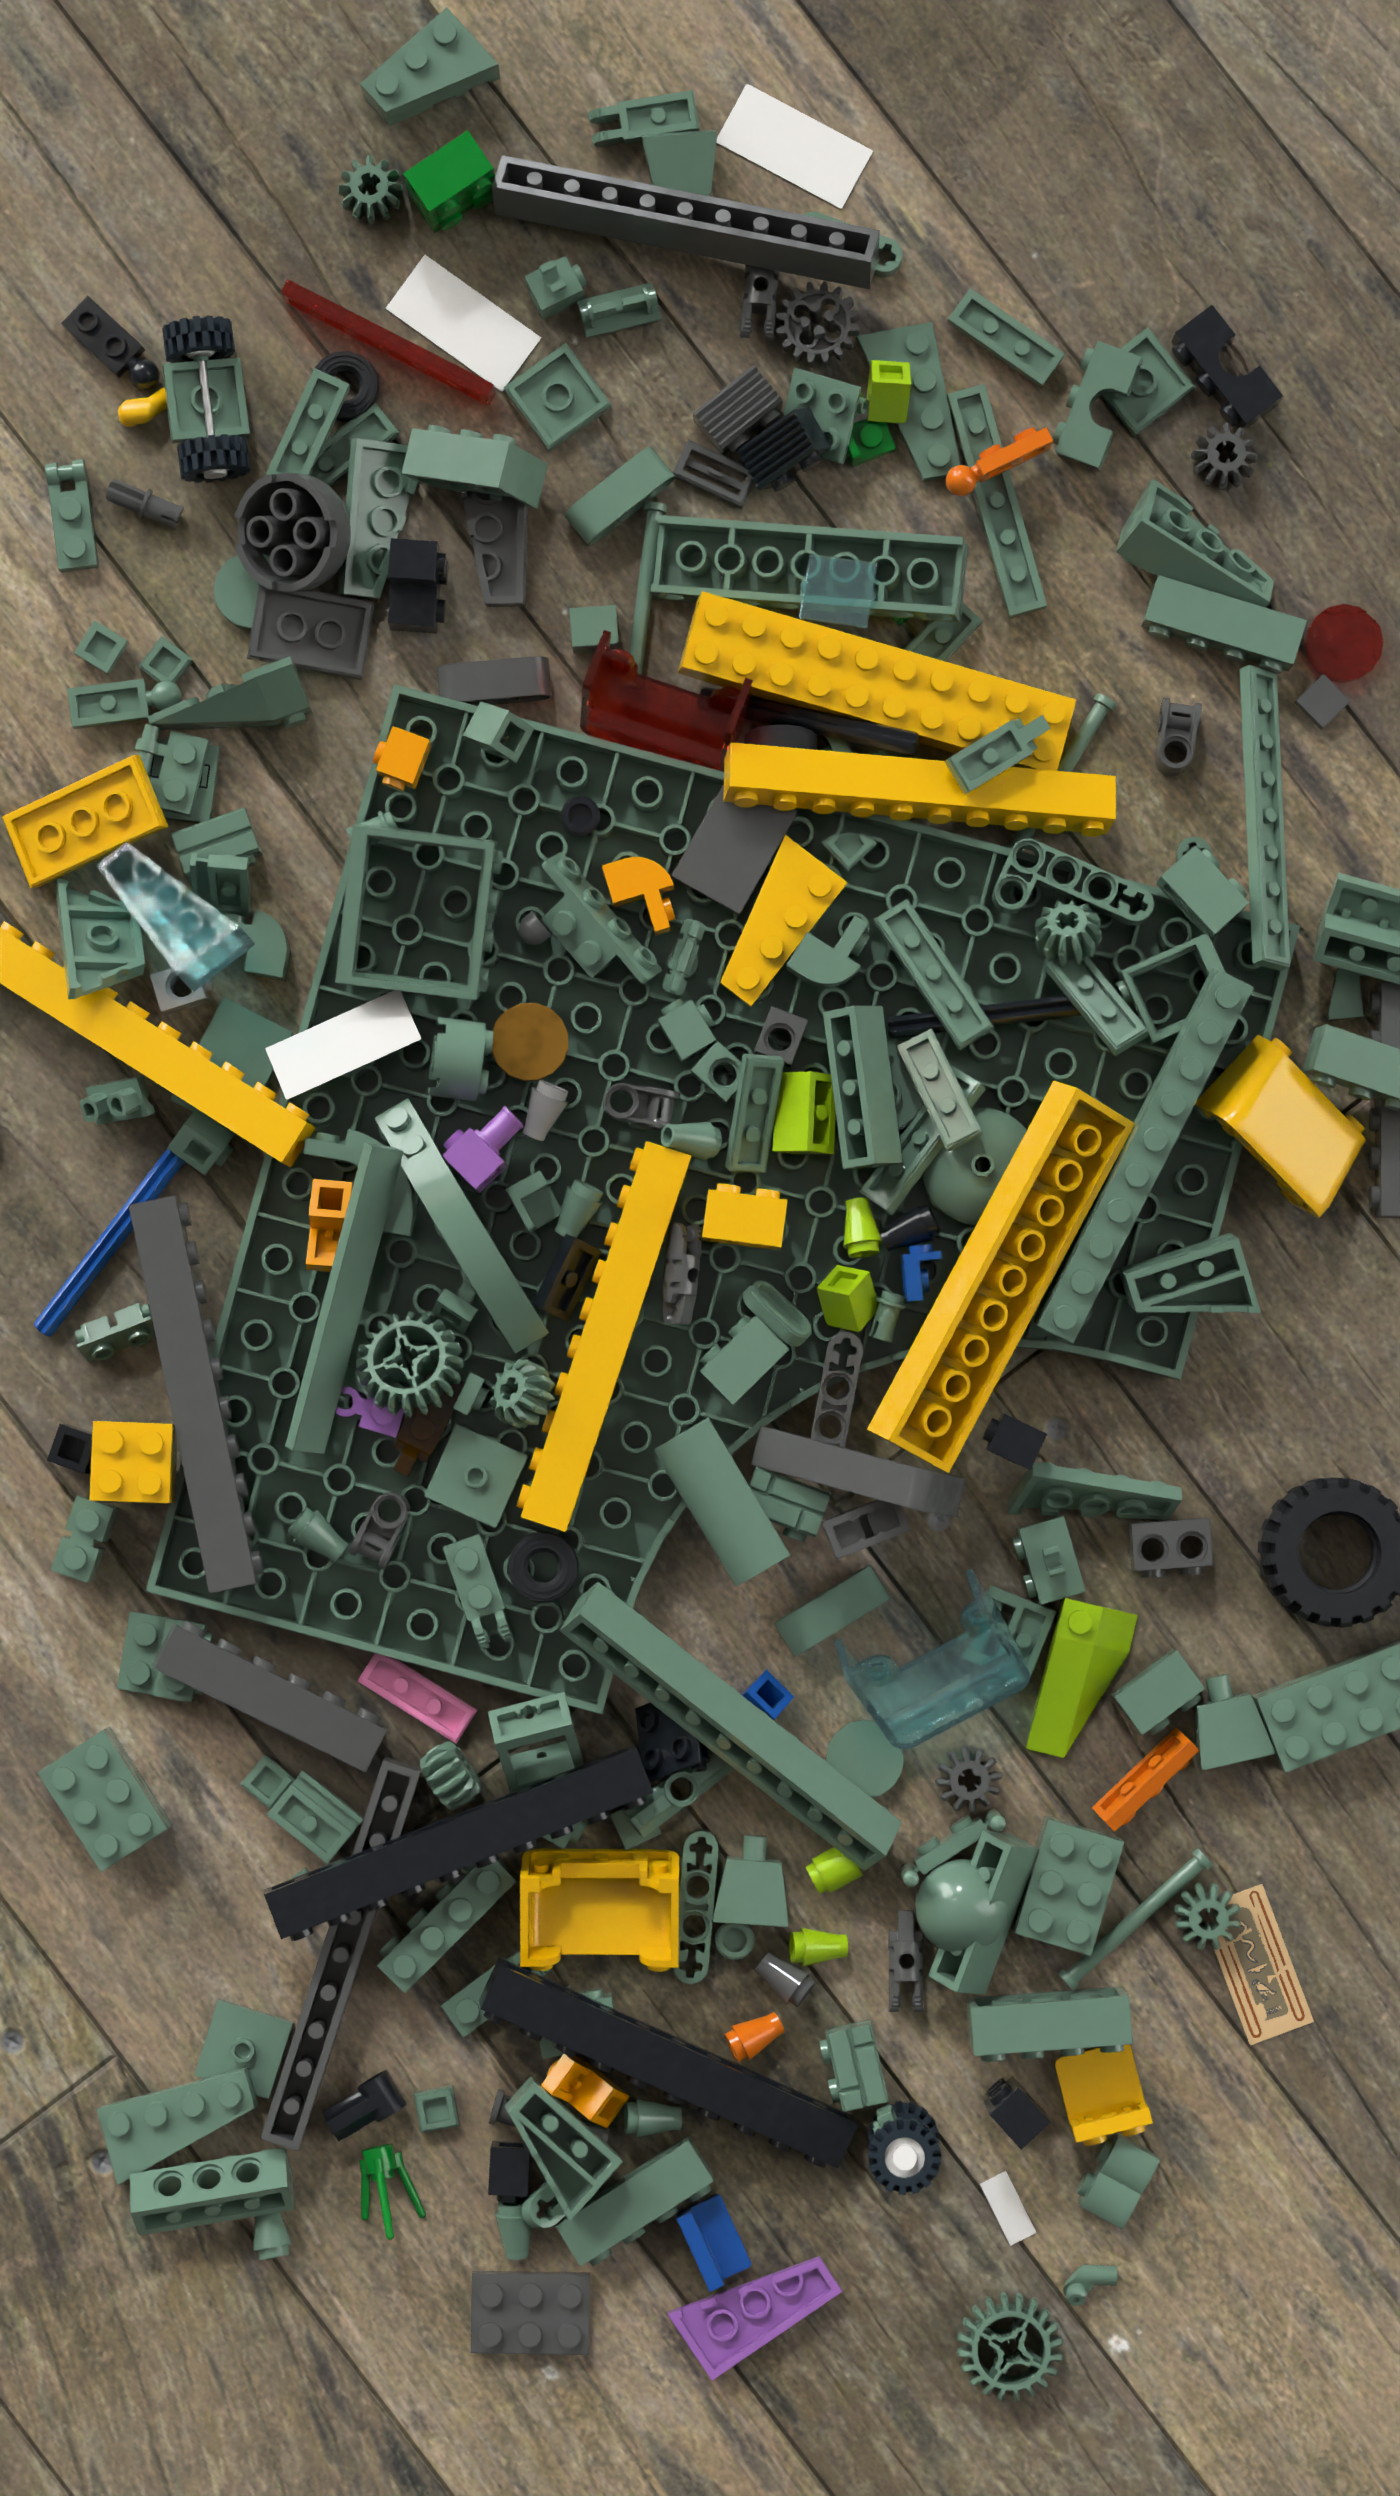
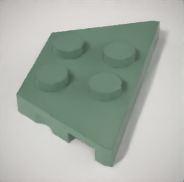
[55,878,145,999]

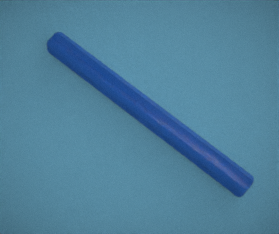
[34,1149,185,1337]

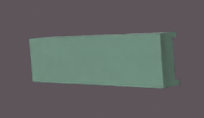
[650,515,969,623]

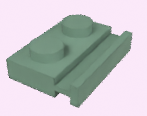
[190,853,252,917]
[267,1769,364,1864]

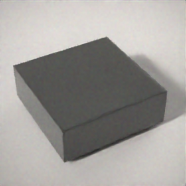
[1294,674,1351,730]

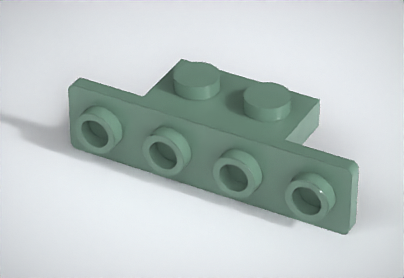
[541,852,662,984]

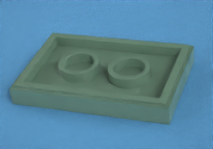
[170,997,294,1134]

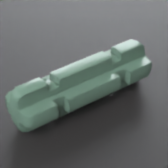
[661,919,705,996]

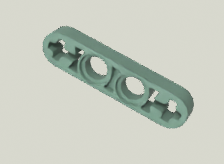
[674,1829,719,1984]

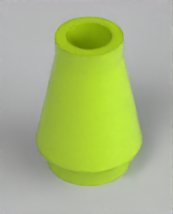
[843,1198,882,1258]
[789,1927,848,1967]

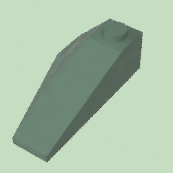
[1116,479,1274,607]
[148,656,313,730]

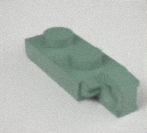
[944,715,1051,795]

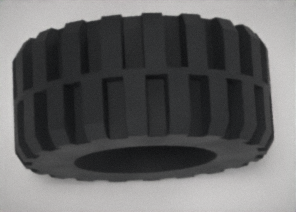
[1257,1477,1400,1628]

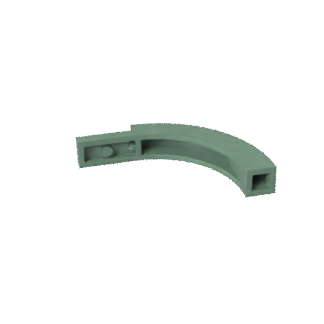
[375,1098,549,1354]

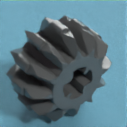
[1191,423,1258,490]
[935,1745,1002,1813]

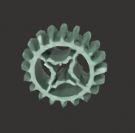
[356,1311,464,1418]
[957,2292,1063,2401]

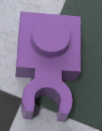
[335,1387,405,1438]

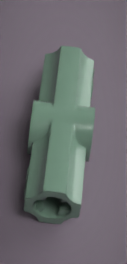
[622,1747,734,1838]

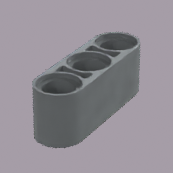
[437,656,552,706]

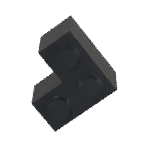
[388,538,449,634]

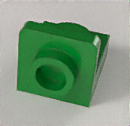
[846,418,896,468]

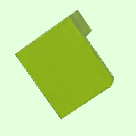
[866,360,911,423]
[816,1265,878,1332]

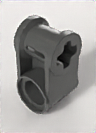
[1155,697,1202,776]
[603,1083,681,1131]
[349,1491,410,1570]

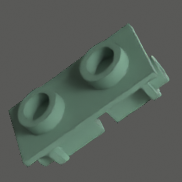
[577,282,661,339]
[75,1303,156,1362]

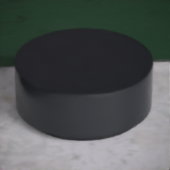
[561,796,600,837]

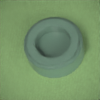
[715,1923,754,1960]

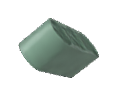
[564,446,676,546]
[774,1565,890,1657]

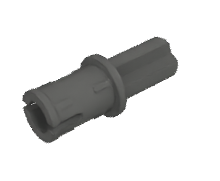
[106,479,184,530]

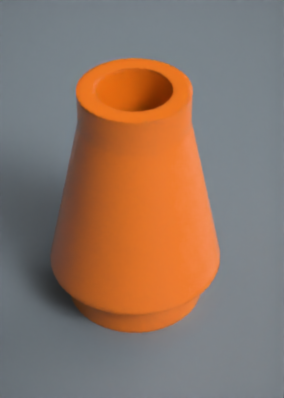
[724,2012,785,2062]

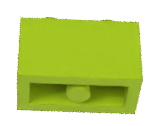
[772,1071,836,1155]

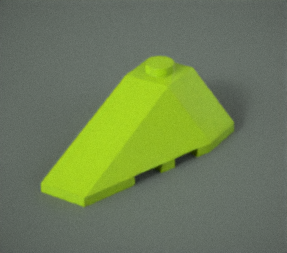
[1025,1598,1138,1758]

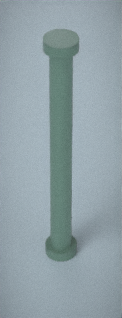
[621,501,667,689]
[1004,693,1117,852]
[1058,1848,1213,1991]

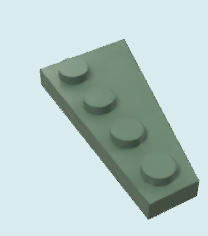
[1008,1462,1182,1520]

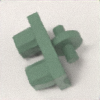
[80,1075,155,1125]

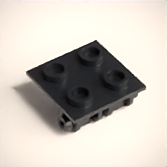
[635,1702,710,1782]

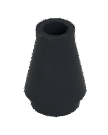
[879,1204,941,1252]

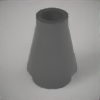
[755,1952,815,2007]

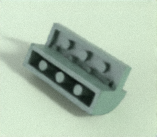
[1313,872,1400,984]
[654,1418,790,1587]

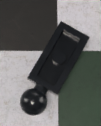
[61,296,160,390]

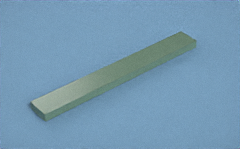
[1240,665,1290,971]
[285,1143,404,1454]

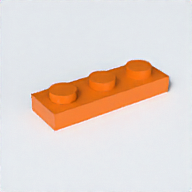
[1092,1727,1200,1832]

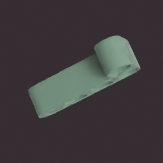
[992,838,1154,926]

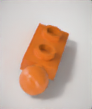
[946,427,1053,496]

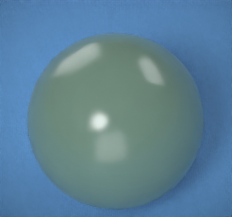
[915,1859,1009,1953]

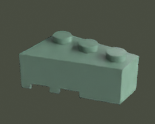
[401,425,548,509]
[1118,1233,1261,1313]
[504,2076,623,2222]

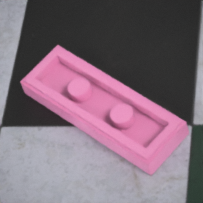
[358,1653,478,1744]

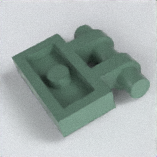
[135,724,210,817]

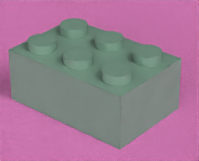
[37,1727,173,1872]
[1012,1815,1124,1956]

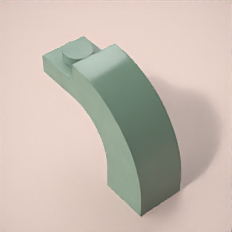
[303,1129,416,1238]

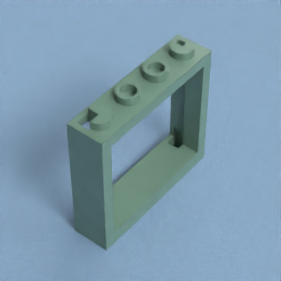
[335,824,503,1000]

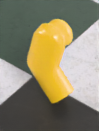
[118,387,167,427]

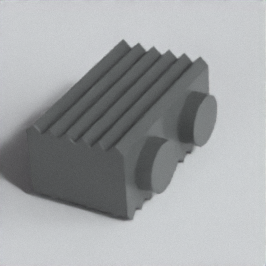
[693,365,783,455]

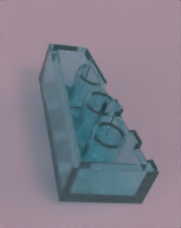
[96,842,255,992]

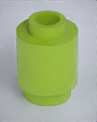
[805,1847,863,1894]

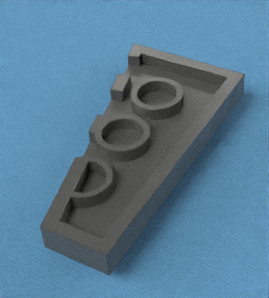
[460,450,528,607]

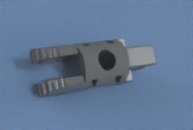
[740,265,780,340]
[662,1222,702,1325]
[888,1910,924,2012]

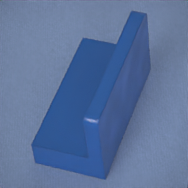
[677,2194,751,2292]

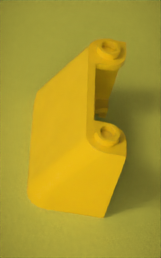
[1195,1035,1366,1218]
[520,1848,679,1972]

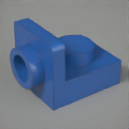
[900,1244,943,1303]

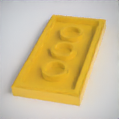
[2,754,168,888]

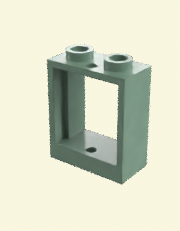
[1115,933,1226,1046]
[488,1692,584,1793]

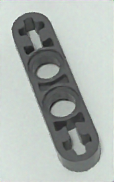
[810,1332,863,1448]

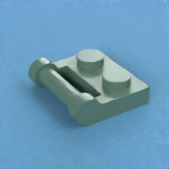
[961,1585,1056,1684]

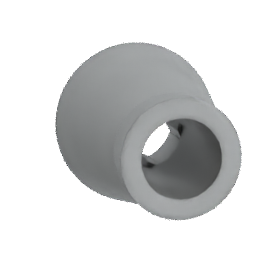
[522,1080,569,1141]

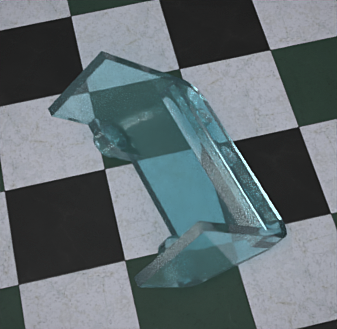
[834,1568,1030,1749]

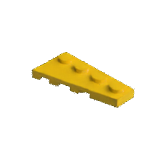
[720,835,847,1007]

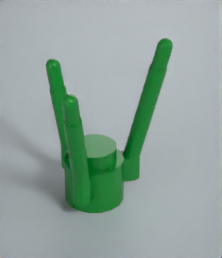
[359,2144,426,2240]

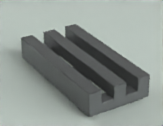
[673,439,754,509]

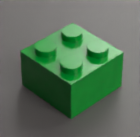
[403,130,495,233]

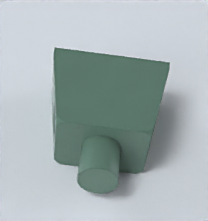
[641,130,717,196]
[1193,1674,1275,1771]
[713,1835,788,1927]

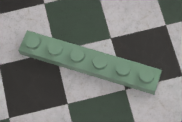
[947,384,1047,619]

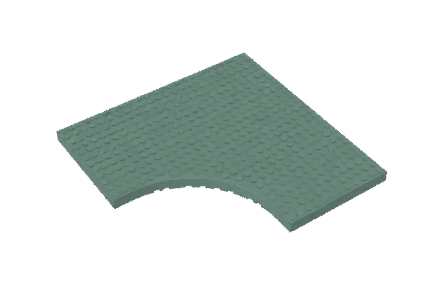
[146,684,1300,1714]

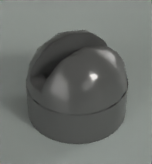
[519,910,553,945]

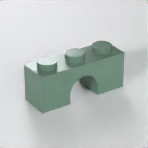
[1053,341,1143,471]

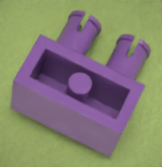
[442,1106,524,1194]

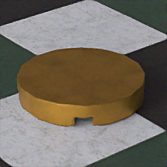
[491,1003,569,1081]

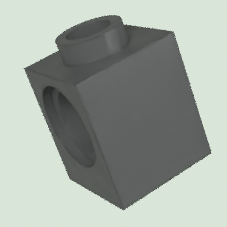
[754,1006,808,1068]

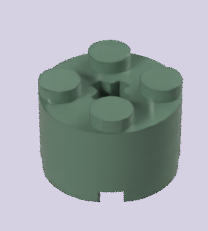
[428,1017,493,1101]

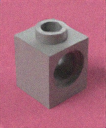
[150,961,213,1015]

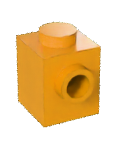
[373,726,432,791]

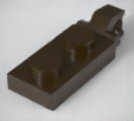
[393,1370,465,1477]

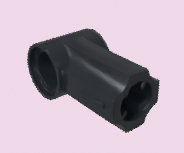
[322,2070,407,2141]

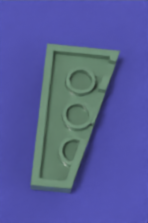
[856,322,960,482]
[338,438,418,599]
[97,2067,258,2185]

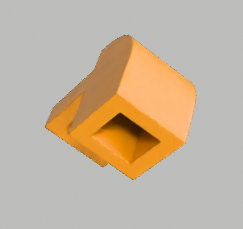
[602,857,676,936]
[306,1179,353,1272]
[541,2054,630,2128]

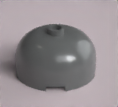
[235,473,351,592]

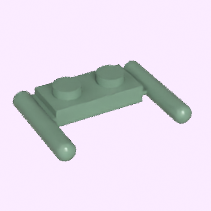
[899,1808,1006,1887]

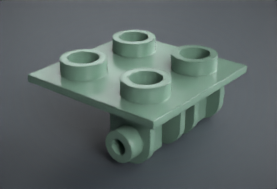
[783,367,869,464]

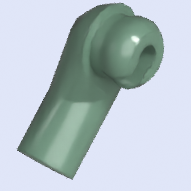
[1063,2264,1117,2306]

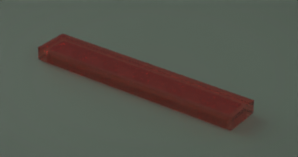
[281,279,496,406]

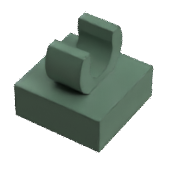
[432,1282,478,1334]

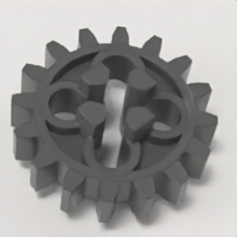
[776,281,860,368]

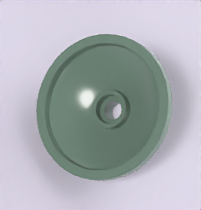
[922,1108,1027,1225]

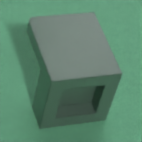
[569,605,619,654]
[506,1170,561,1232]

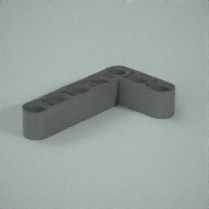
[751,1426,966,1517]

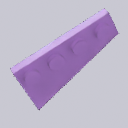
[668,2256,842,2380]

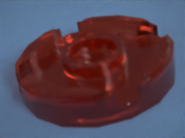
[1304,604,1384,683]

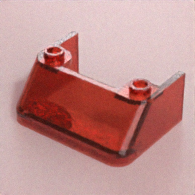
[580,630,753,772]

